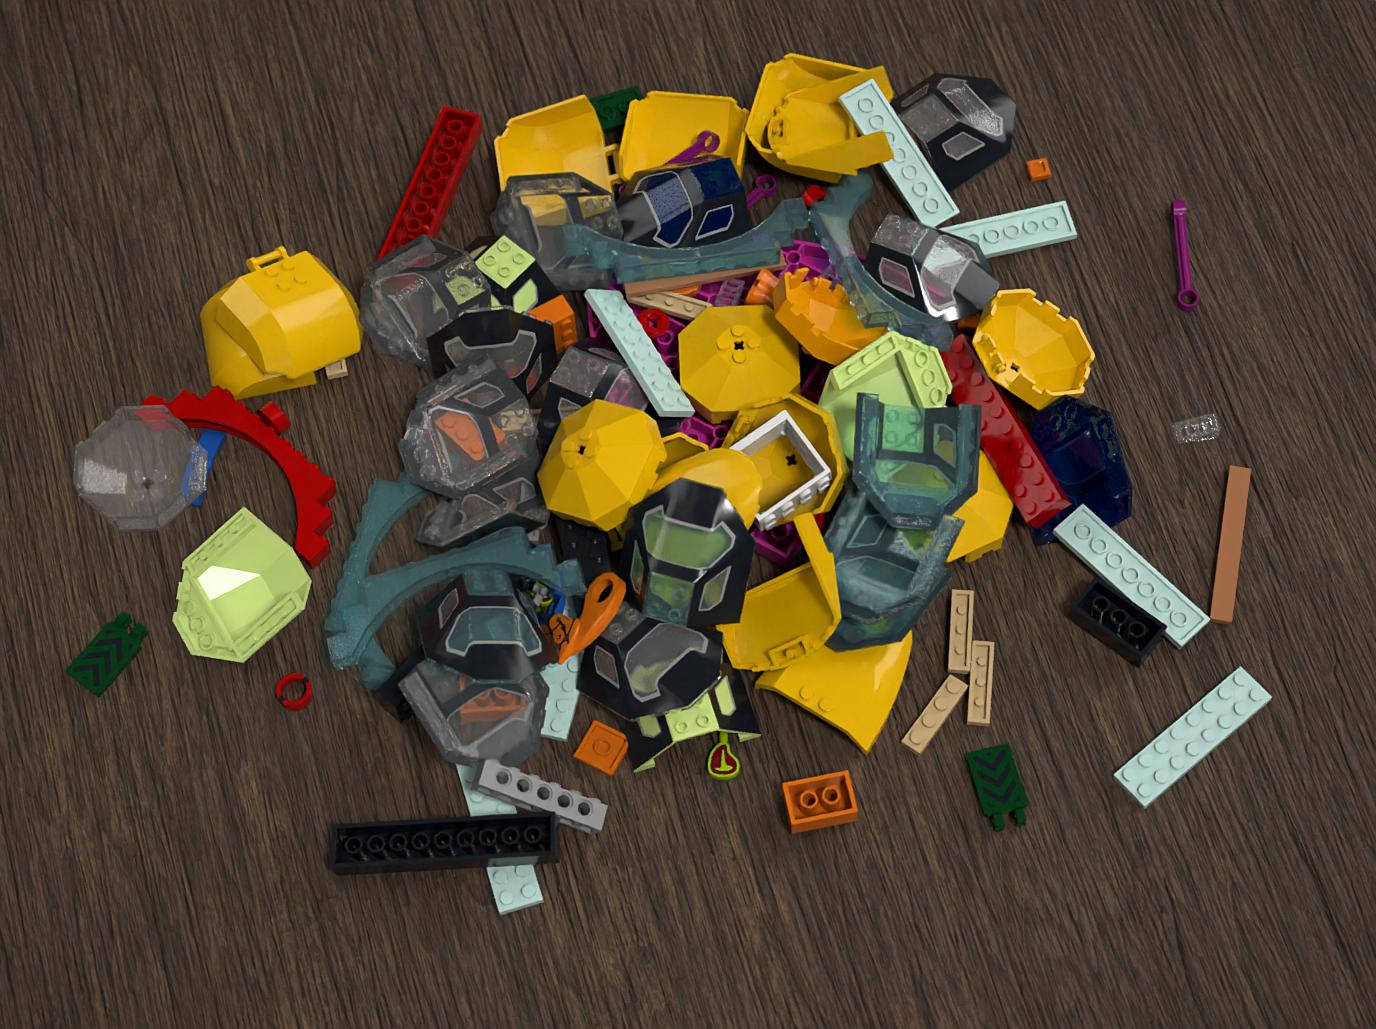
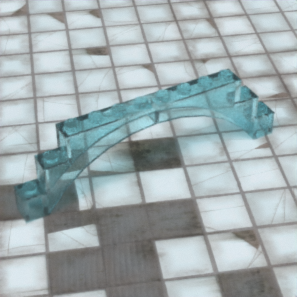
[808,171,954,352]
[562,197,808,284]
[324,454,462,691]
[327,528,587,670]

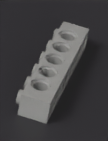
[471,759,608,835]

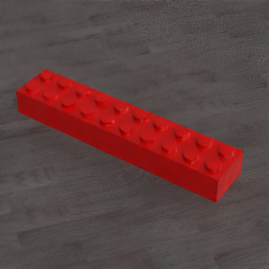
[377,105,483,292]
[939,333,1071,528]

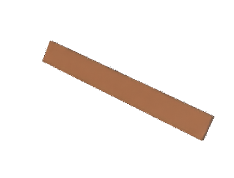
[622,248,787,298]
[1209,465,1251,625]

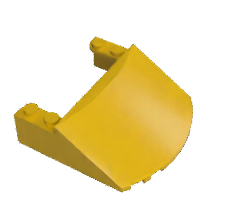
[768,66,894,176]
[703,513,841,671]

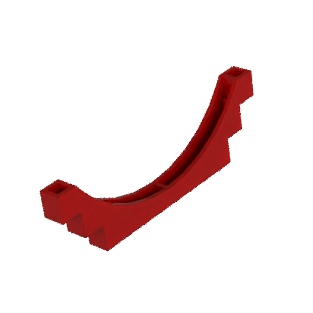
[134,385,337,570]

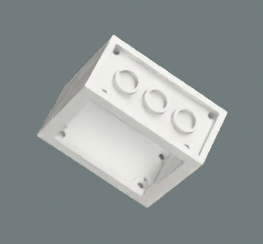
[729,410,832,531]

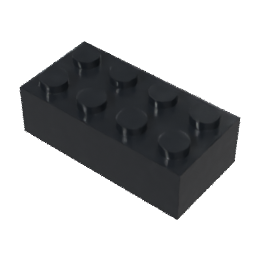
[1068,576,1168,668]

